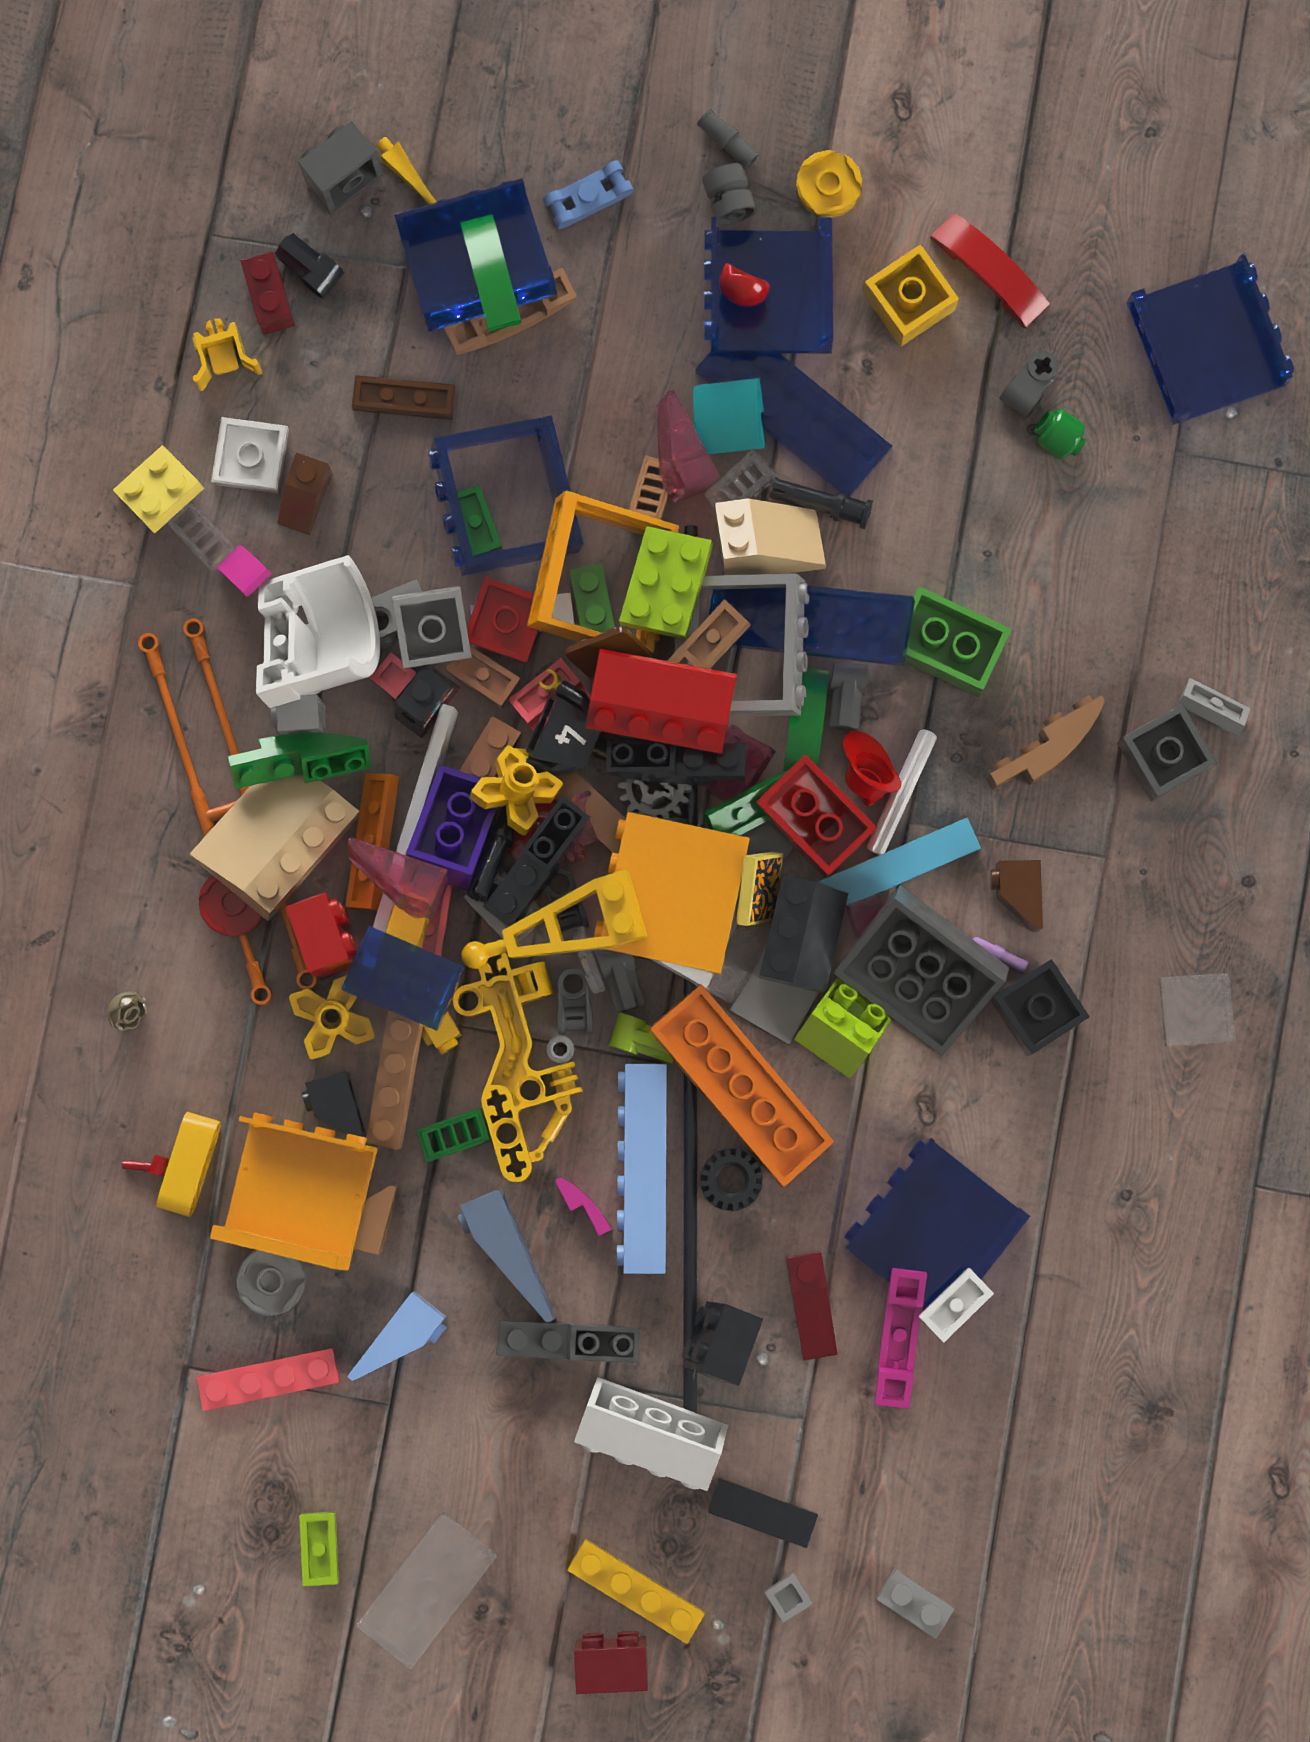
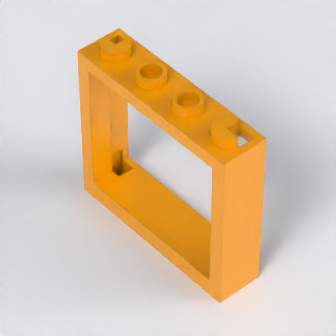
[527,491,679,653]

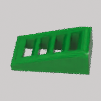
[416,1108,492,1163]

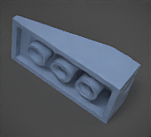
[457,1189,556,1323]

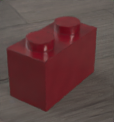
[240,251,295,335]

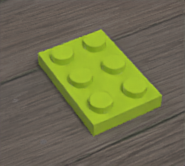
[619,526,713,640]

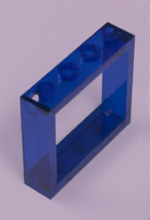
[427,415,584,576]

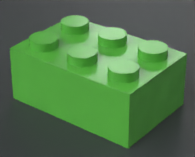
[887,586,1012,697]

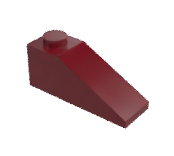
[785,1251,838,1361]

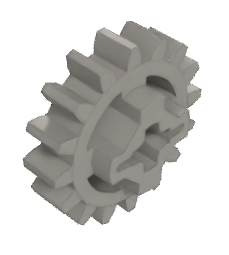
[618,778,693,819]

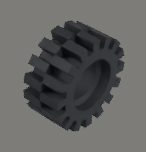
[700,1148,763,1211]

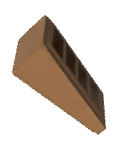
[629,456,677,520]

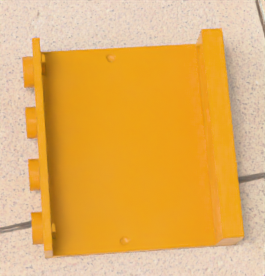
[594,812,750,975]
[210,1112,378,1271]

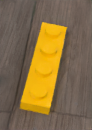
[567,1538,705,1644]

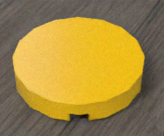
[796,150,862,218]

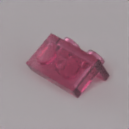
[701,724,776,801]

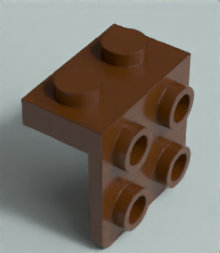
[565,627,655,692]

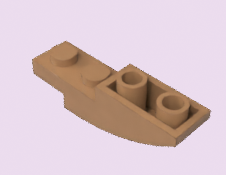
[987,695,1105,790]

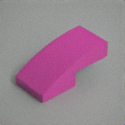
[216,545,272,597]
[555,1177,612,1236]

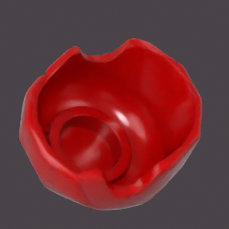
[719,263,771,307]

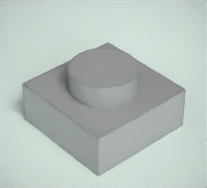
[764,1572,813,1623]

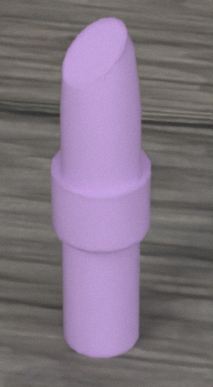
[972,937,1029,974]

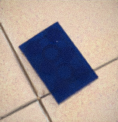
[341,926,466,1031]

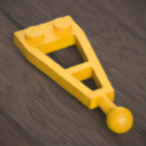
[461,869,648,969]

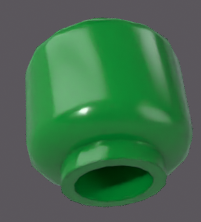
[1034,409,1086,459]

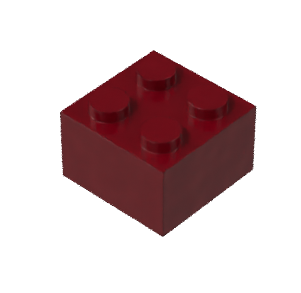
[574,1631,648,1695]

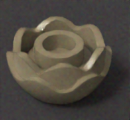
[107,991,148,1031]

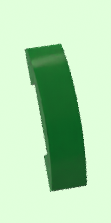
[460,214,522,332]
[783,668,829,771]

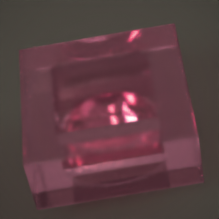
[846,894,884,938]

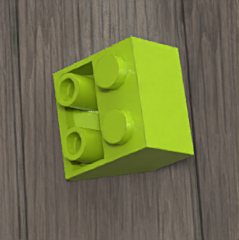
[794,977,892,1079]

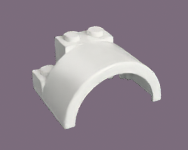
[256,555,380,708]

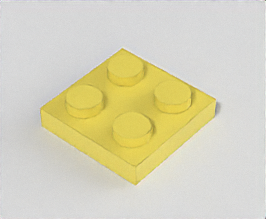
[113,445,204,534]

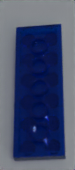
[695,319,892,497]
[708,585,915,666]

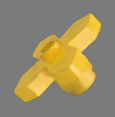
[469,745,563,836]
[289,973,375,1059]

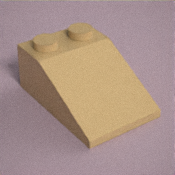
[715,499,826,575]

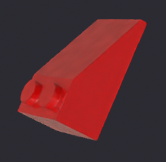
[756,754,877,879]

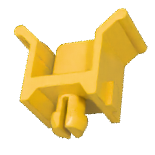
[192,319,263,391]

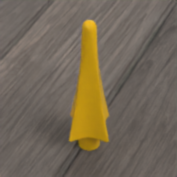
[376,137,441,213]

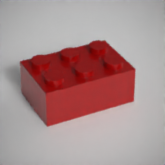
[286,893,362,980]

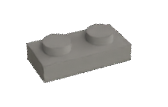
[1178,678,1251,736]
[876,1568,955,1639]

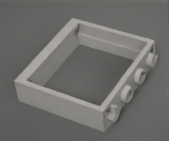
[675,574,809,716]

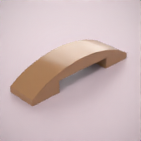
[442,268,577,355]
[554,771,626,854]

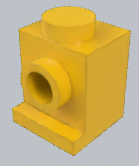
[416,998,462,1055]

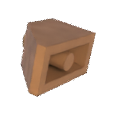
[354,1186,400,1255]

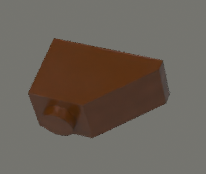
[278,453,333,535]
[990,860,1043,932]

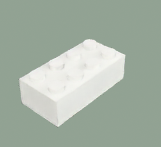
[574,1377,728,1491]

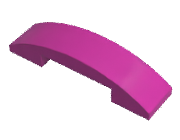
[874,1268,927,1409]

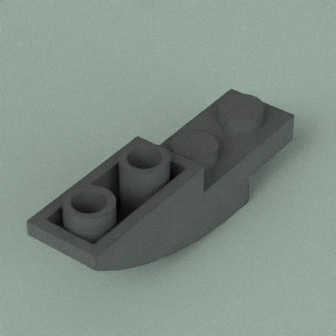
[496,1320,640,1363]

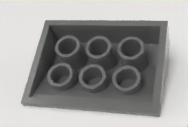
[834,885,1010,1056]

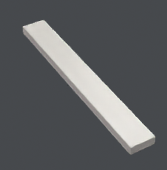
[362,704,458,970]

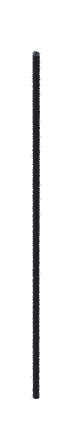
[683,525,698,1413]

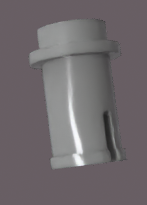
[547,1036,574,1063]

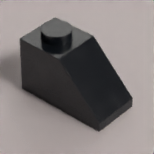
[302,1071,366,1138]

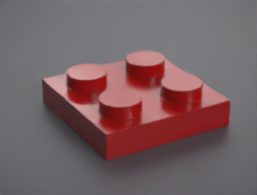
[467,577,539,663]

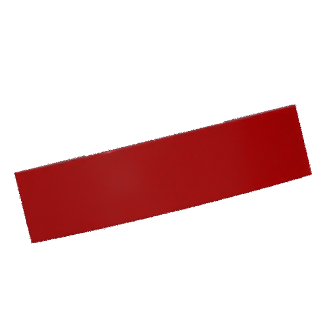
[930,213,1050,329]

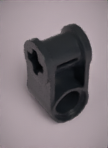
[545,868,590,932]

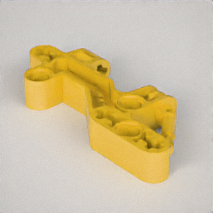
[452,942,583,1183]

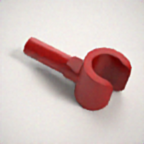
[122,1154,170,1177]

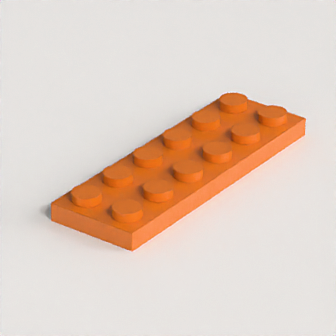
[647,984,834,1187]

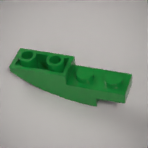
[228,733,372,789]

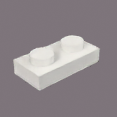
[918,1268,994,1343]

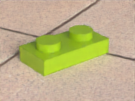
[299,1512,339,1587]

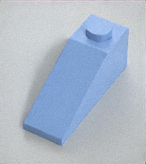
[347,1291,447,1381]

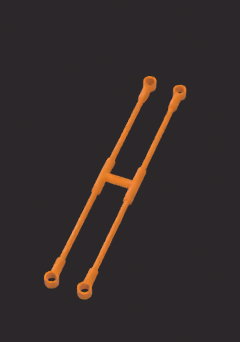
[138,618,318,1006]

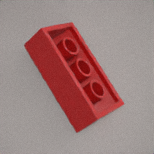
[586,649,737,754]

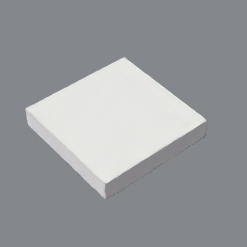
[211,417,289,494]

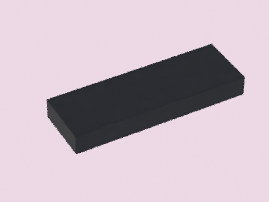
[708,1478,818,1548]

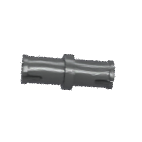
[697,108,759,170]

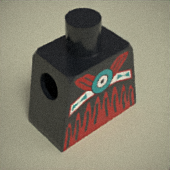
[395,665,460,738]

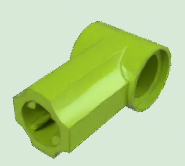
[608,1013,674,1064]

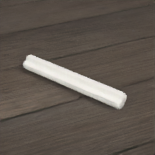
[867,729,937,855]

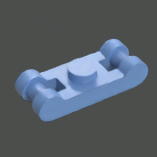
[542,160,634,229]

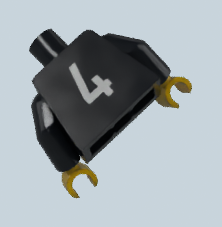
[514,669,607,776]

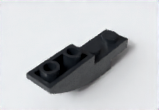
[606,739,747,785]
[483,795,591,927]

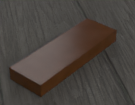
[352,375,456,420]

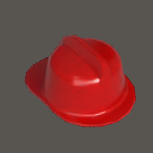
[843,731,901,806]

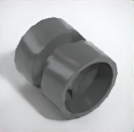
[702,163,757,226]

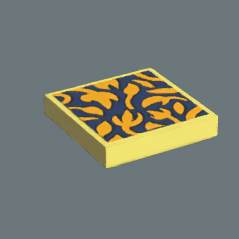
[736,851,783,926]

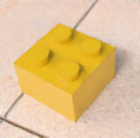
[863,244,959,347]

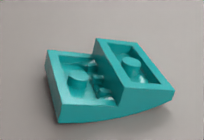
[693,378,765,456]

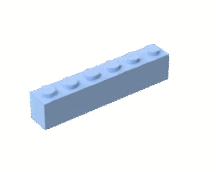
[617,1064,667,1274]

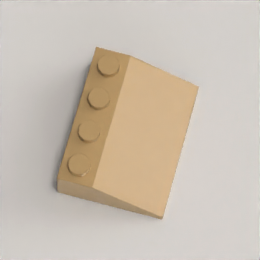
[189,774,359,921]

